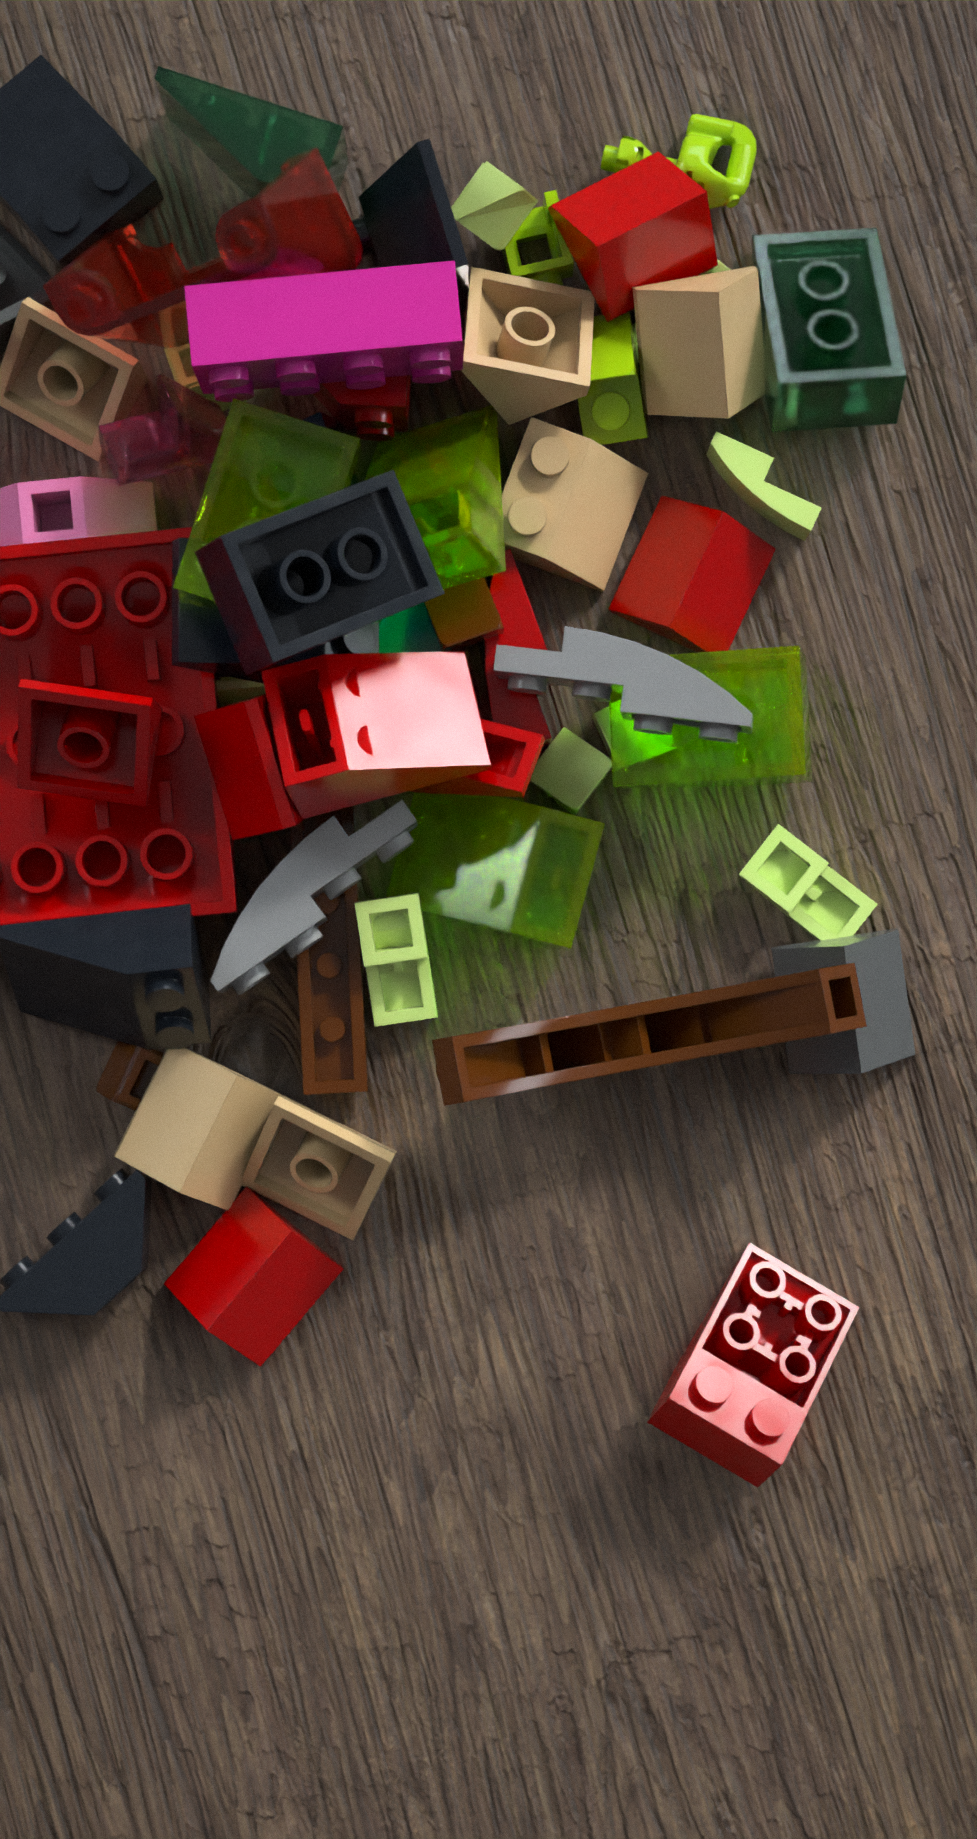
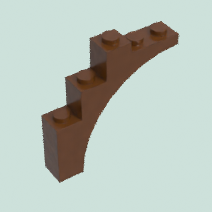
[432,963,867,1106]

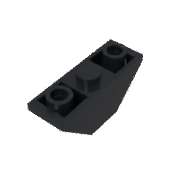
[0,1168,152,1315]

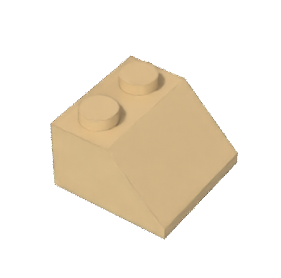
[486,417,648,592]

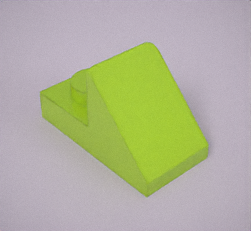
[578,311,649,445]

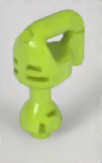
[601,114,757,209]

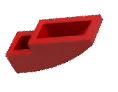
[485,549,552,747]

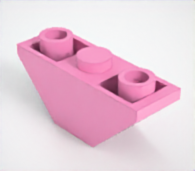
[0,476,158,546]

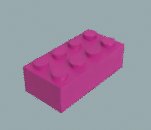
[184,260,463,402]

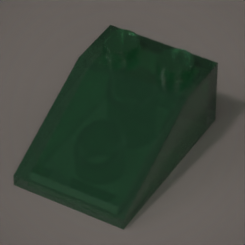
[154,66,349,234]
[751,228,906,432]

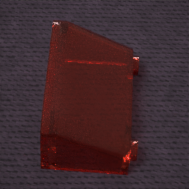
[43,147,363,348]

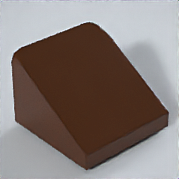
[424,572,504,652]
[96,1041,164,1111]

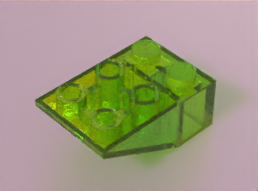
[364,405,506,589]
[386,793,605,951]

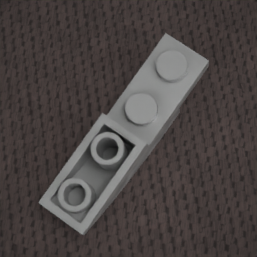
[493,626,753,743]
[210,800,419,995]

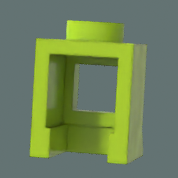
[502,190,574,286]

